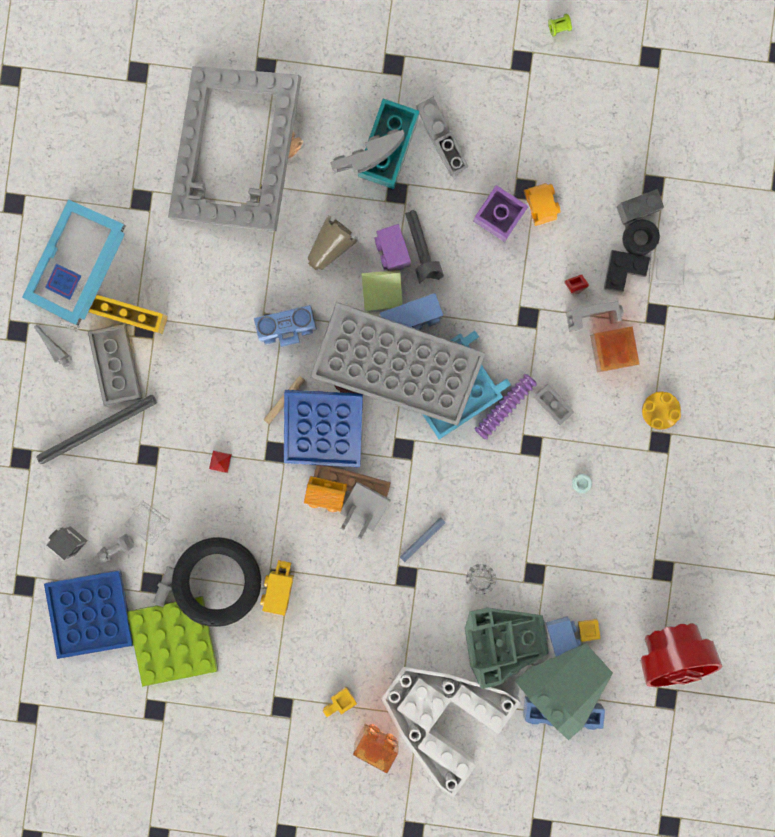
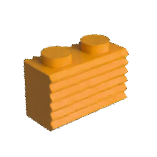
[304,476,347,512]

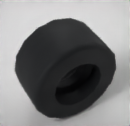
[622,219,660,256]

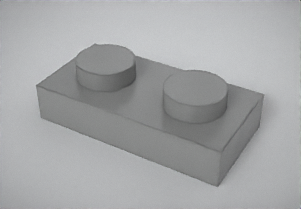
[534,384,574,425]

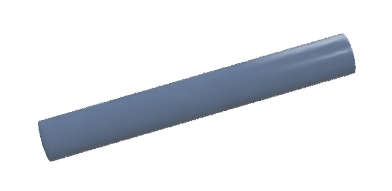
[400,517,446,562]

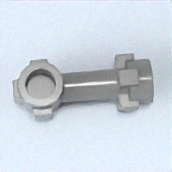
[97,534,134,562]

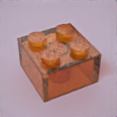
[590,326,640,373]
[353,723,398,773]

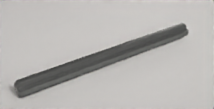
[36,395,157,464]

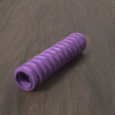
[474,374,537,440]

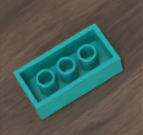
[358,98,420,189]

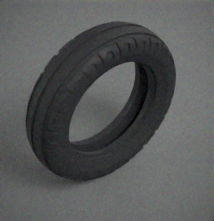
[172,537,261,627]

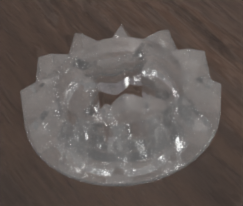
[466,564,496,595]

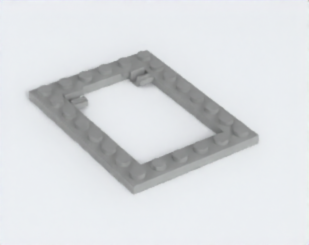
[168,66,302,231]

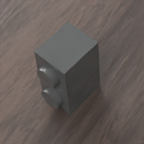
[617,189,664,225]
[47,526,88,560]

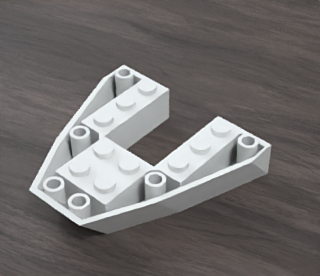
[381,667,521,797]

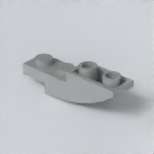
[416,96,469,176]
[330,129,404,175]

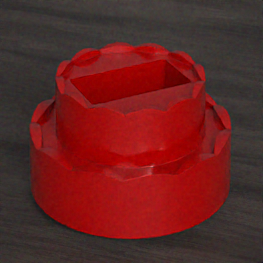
[640,623,723,687]

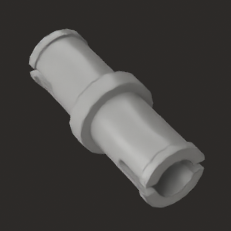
[153,566,174,607]

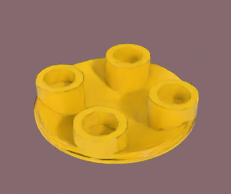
[642,391,681,430]

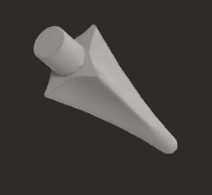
[34,325,70,368]

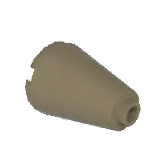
[308,215,358,270]

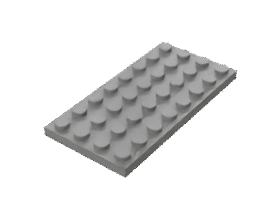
[311,302,485,426]

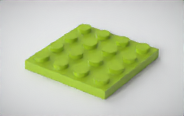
[127,596,218,687]

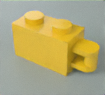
[260,560,294,616]

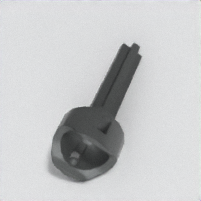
[405,210,444,284]

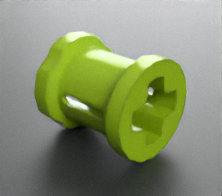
[548,14,572,37]

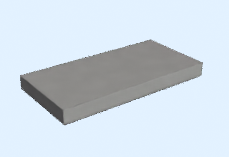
[87,323,142,406]

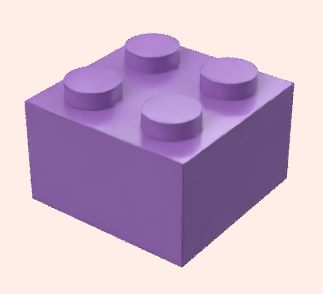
[473,185,528,242]
[374,224,411,271]

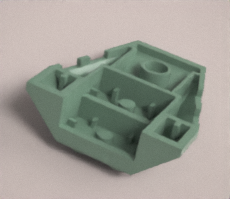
[465,608,548,689]
[515,643,613,740]

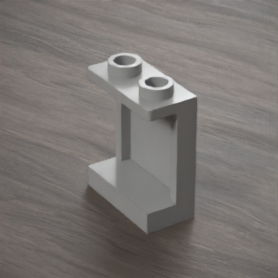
[566,301,624,332]

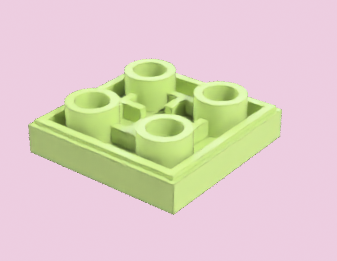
[361,270,403,311]

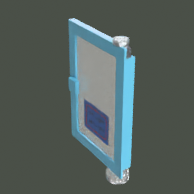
[22,200,126,332]

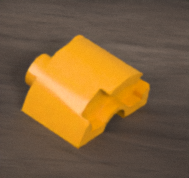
[524,183,561,226]

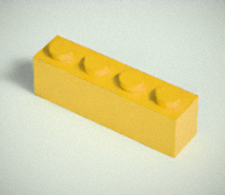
[88,294,168,334]

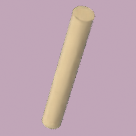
[263,375,305,424]

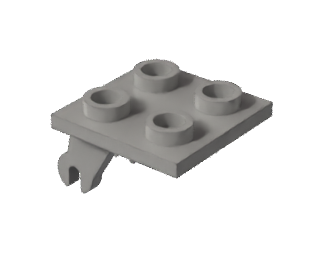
[340,482,391,540]

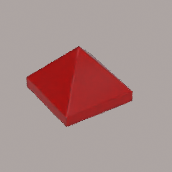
[564,275,589,294]
[209,450,232,473]

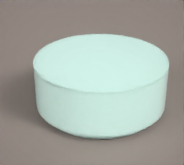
[572,474,592,493]

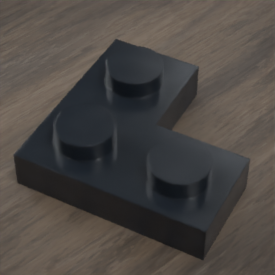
[604,250,650,292]

